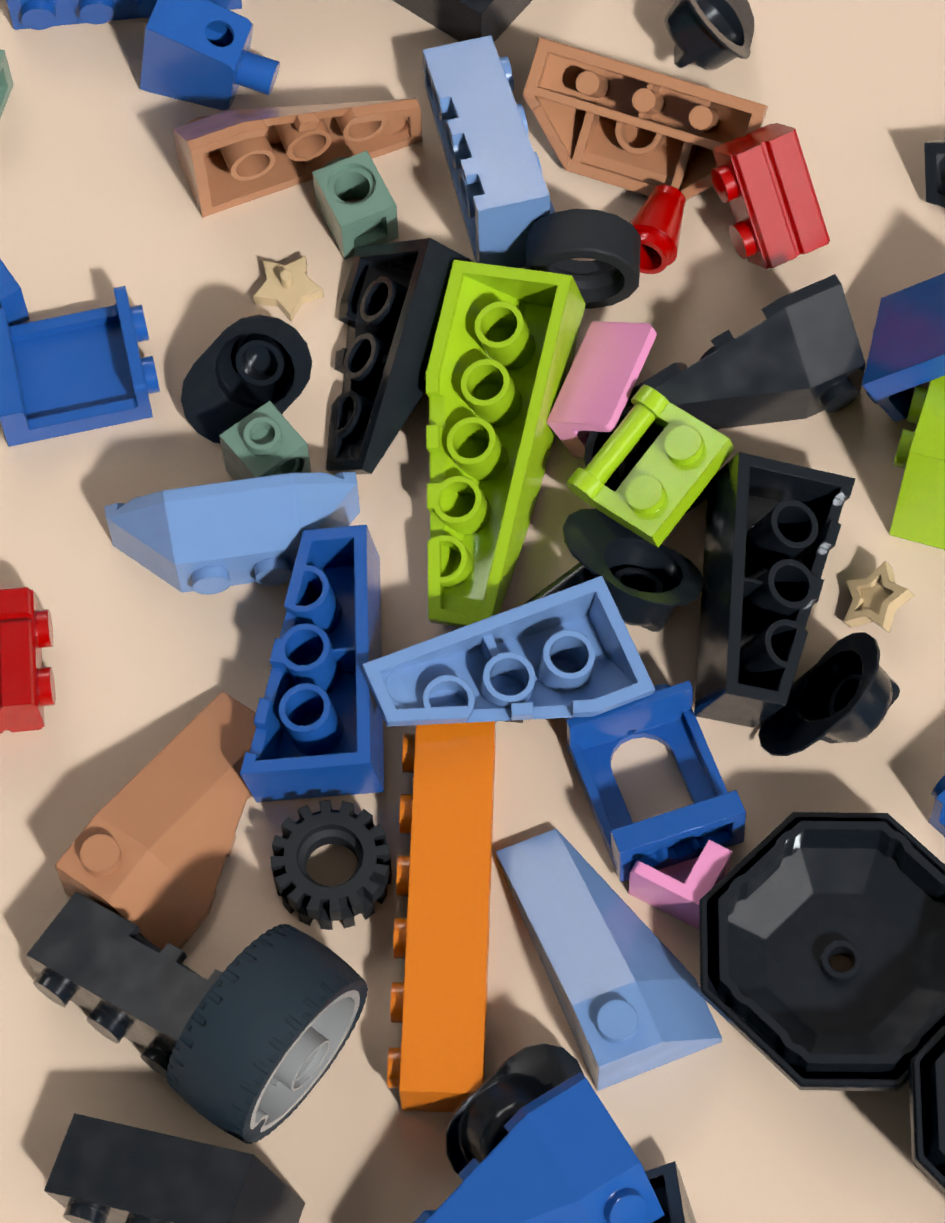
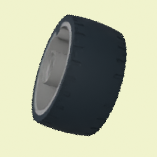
[166,924,368,1144]

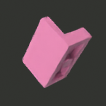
[546,321,657,458]

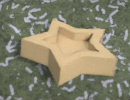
[253,256,324,322]
[844,561,915,633]

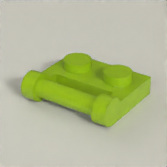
[566,384,735,548]

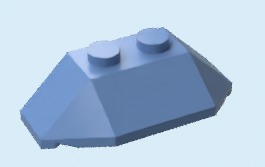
[104,472,360,595]

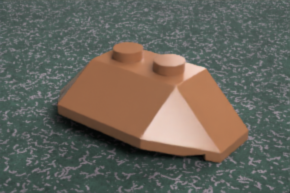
[523,37,768,201]

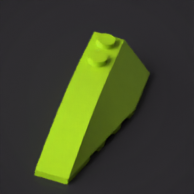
[426,260,586,628]

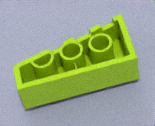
[889,375,945,550]

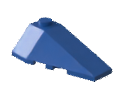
[413,1072,665,1223]

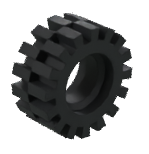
[270,800,392,930]

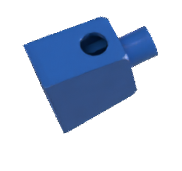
[140,0,280,111]

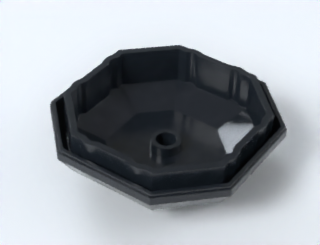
[699,812,945,1091]

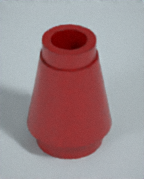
[630,185,686,274]

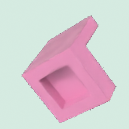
[628,840,733,930]

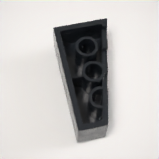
[694,452,856,728]

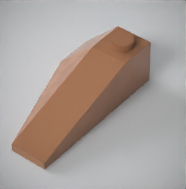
[173,99,423,218]
[54,691,256,950]

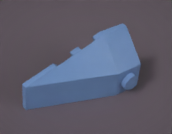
[362,576,655,727]
[496,828,722,1091]

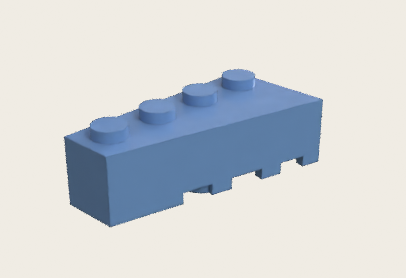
[422,35,555,268]

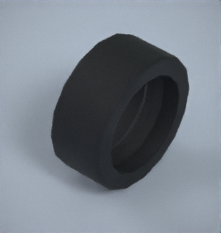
[525,209,641,309]

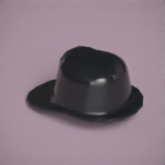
[664,0,754,71]
[181,314,312,444]
[562,509,704,632]
[758,632,900,756]
[445,1043,584,1174]

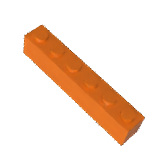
[387,721,496,1112]

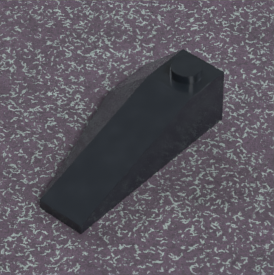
[625,274,866,430]

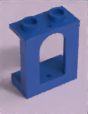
[566,681,746,882]

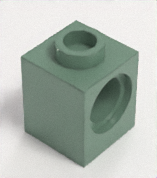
[312,150,399,260]
[219,401,311,481]

